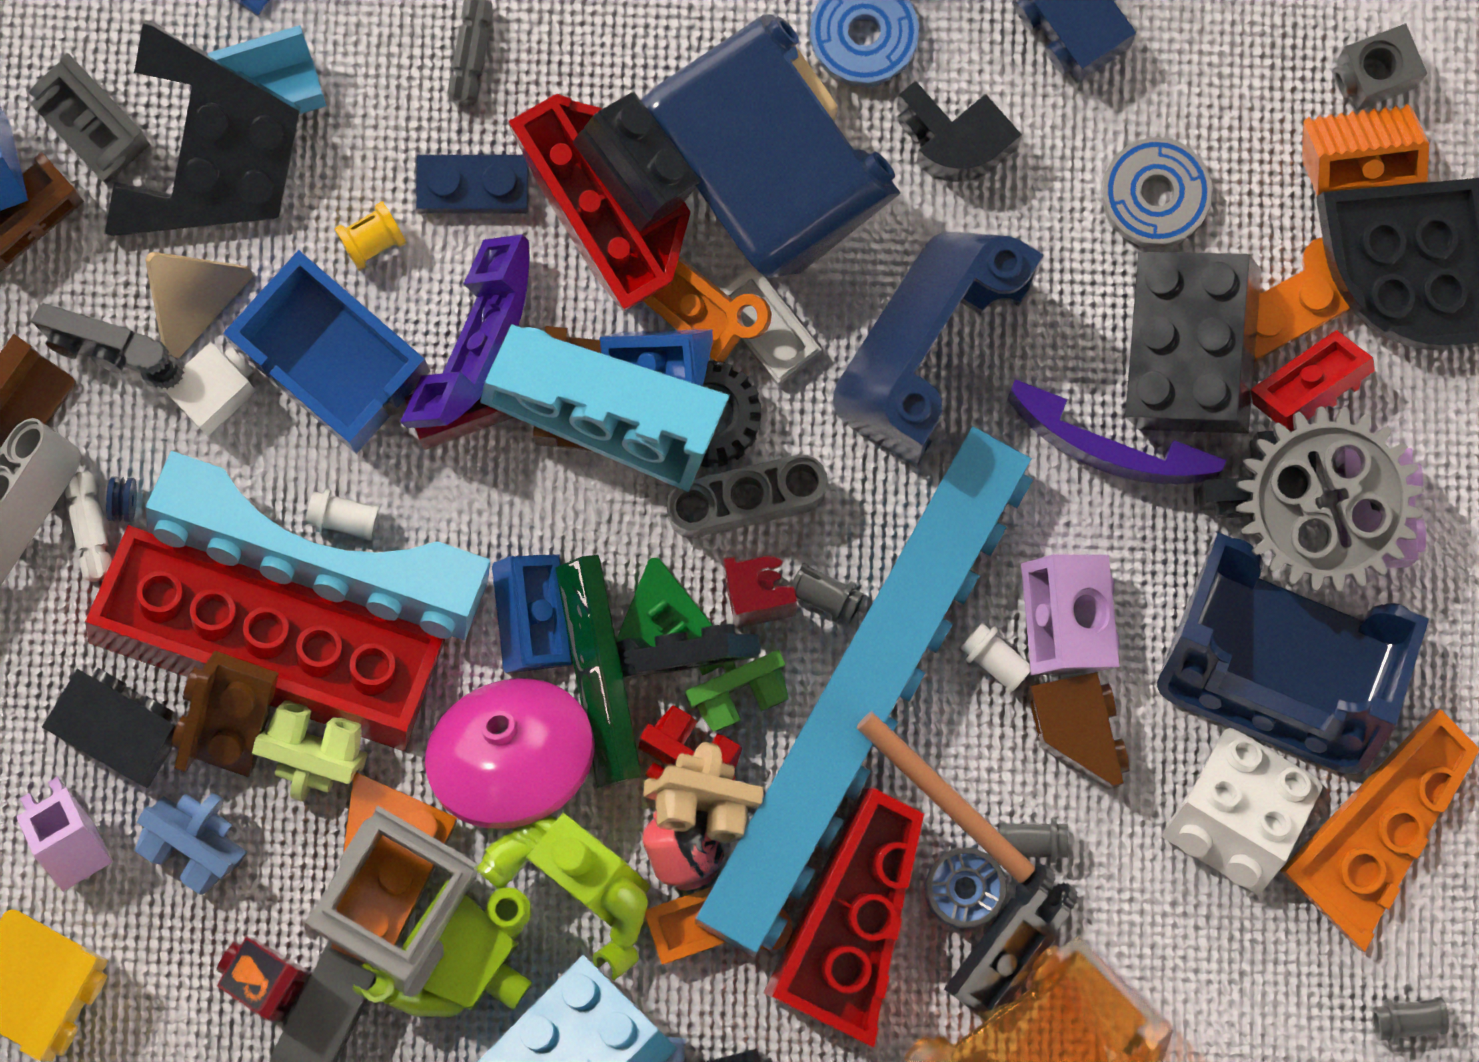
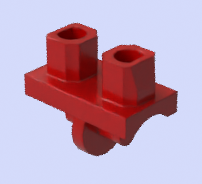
[638,705,743,802]

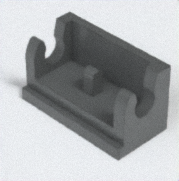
[29,52,151,185]

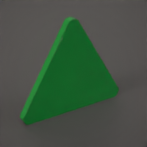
[616,558,712,647]

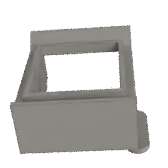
[303,805,477,997]

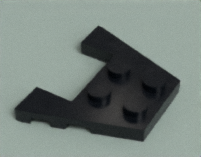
[104,20,301,236]

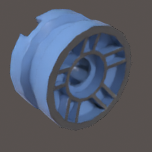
[924,848,1006,929]

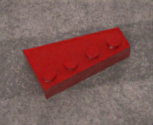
[763,788,924,1048]

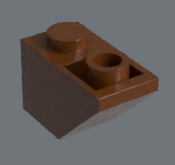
[1027,672,1130,790]

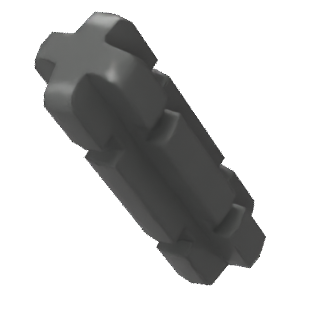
[447,0,494,105]

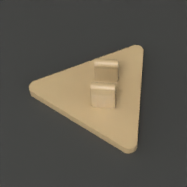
[145,252,253,359]

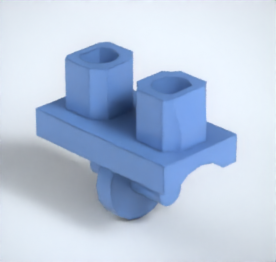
[135,792,248,895]

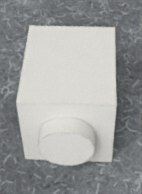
[163,342,256,437]

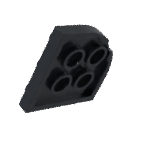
[1316,178,1479,350]

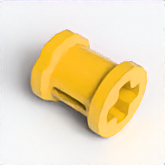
[334,201,406,271]

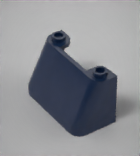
[641,14,901,278]
[833,232,1044,468]
[1157,532,1429,774]

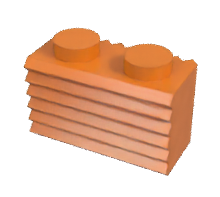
[1302,104,1430,197]

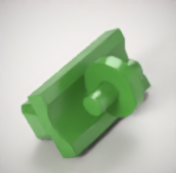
[685,649,789,733]

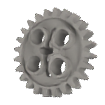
[1236,407,1424,592]

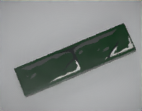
[555,555,642,788]

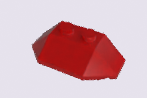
[508,94,691,312]

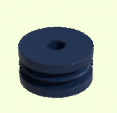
[106,476,137,522]

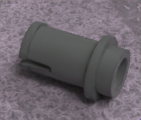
[791,563,864,624]
[999,818,1068,863]
[1372,997,1449,1045]

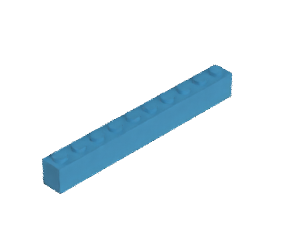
[695,426,1033,957]

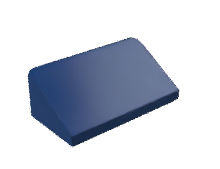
[600,329,713,387]
[492,554,572,673]

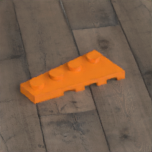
[1280,709,1479,952]

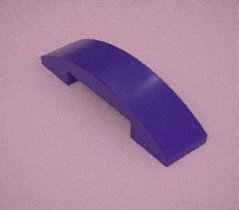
[400,234,530,428]
[1007,379,1226,484]

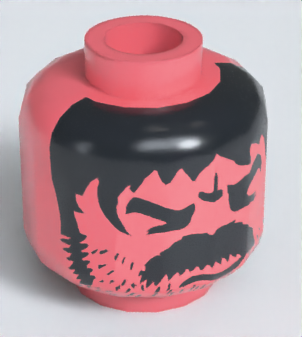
[642,810,724,890]

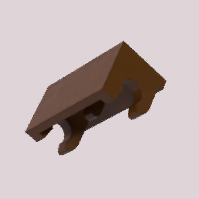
[0,152,84,272]

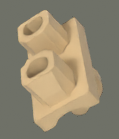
[643,742,763,843]

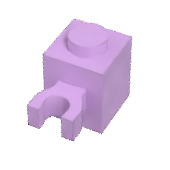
[16,776,112,892]

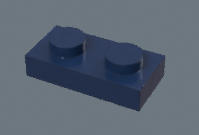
[416,154,529,214]

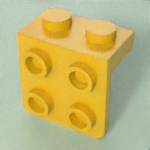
[0,909,109,1062]

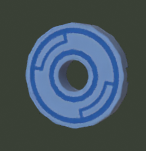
[809,0,919,88]

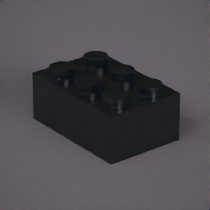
[1125,251,1261,434]

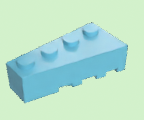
[480,324,729,492]

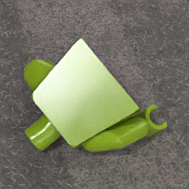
[477,813,652,981]
[353,879,533,1018]

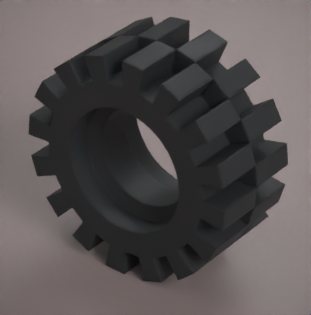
[700,360,761,467]

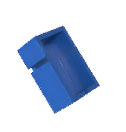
[223,250,431,454]

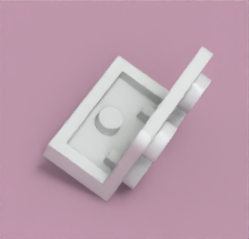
[1161,728,1322,896]

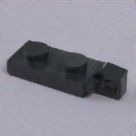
[616,624,761,679]

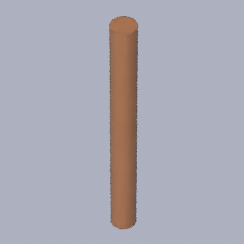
[857,712,1035,883]

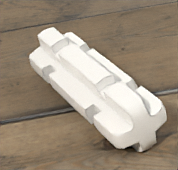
[64,472,112,582]

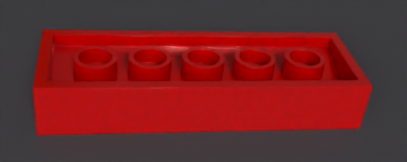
[85,525,445,752]

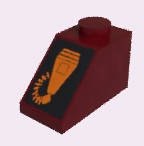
[216,936,312,1022]

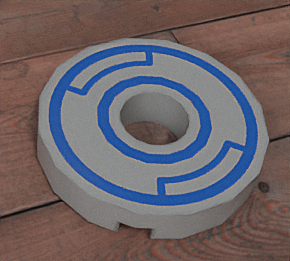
[1101,137,1212,248]

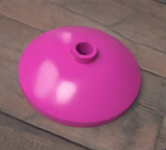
[425,678,595,829]

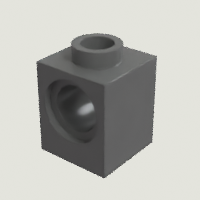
[1334,23,1428,111]

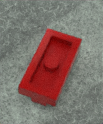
[1250,330,1375,432]

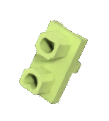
[252,701,368,802]

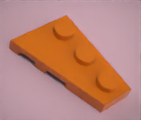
[331,772,457,963]

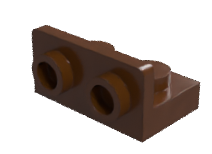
[171,651,279,777]

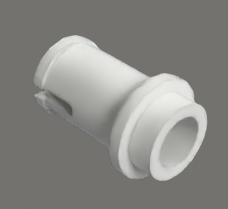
[306,489,380,540]
[960,623,1031,693]

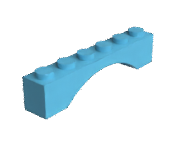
[145,451,490,640]

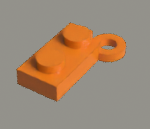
[643,256,772,363]

